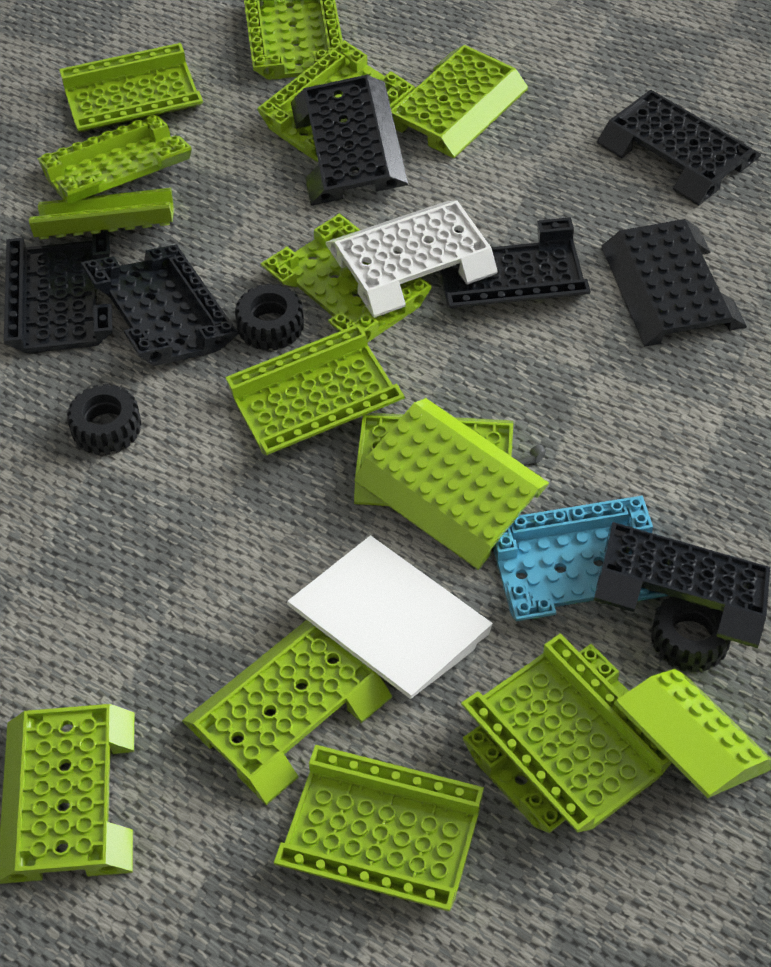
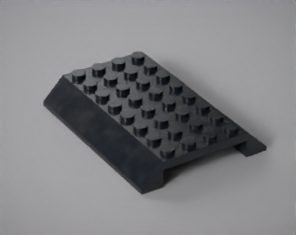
[440,217,591,308]
[601,219,747,347]
[4,229,113,353]

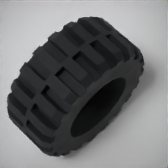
[235,283,304,351]
[67,384,141,455]
[651,597,731,672]

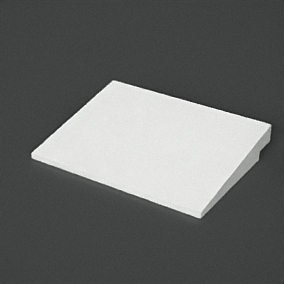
[287,535,493,699]

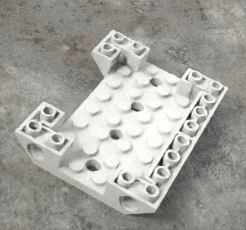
[326,201,498,318]

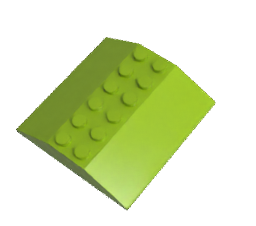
[614,669,771,798]

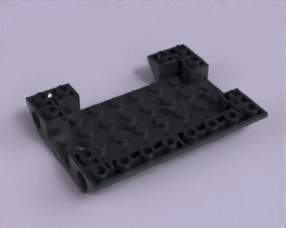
[291,75,408,206]
[597,90,761,206]
[81,244,238,366]
[593,522,770,648]

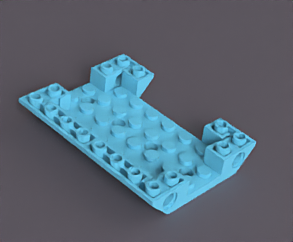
[493,496,668,621]

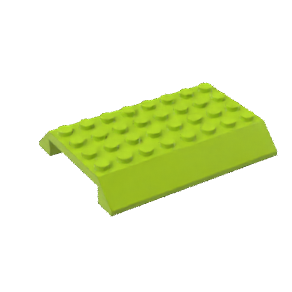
[59,43,203,133]
[29,187,174,239]
[225,324,405,455]
[354,398,549,570]
[461,633,672,833]
[274,744,484,912]

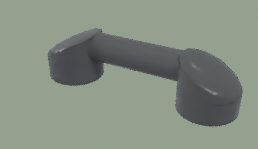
[517,445,546,466]

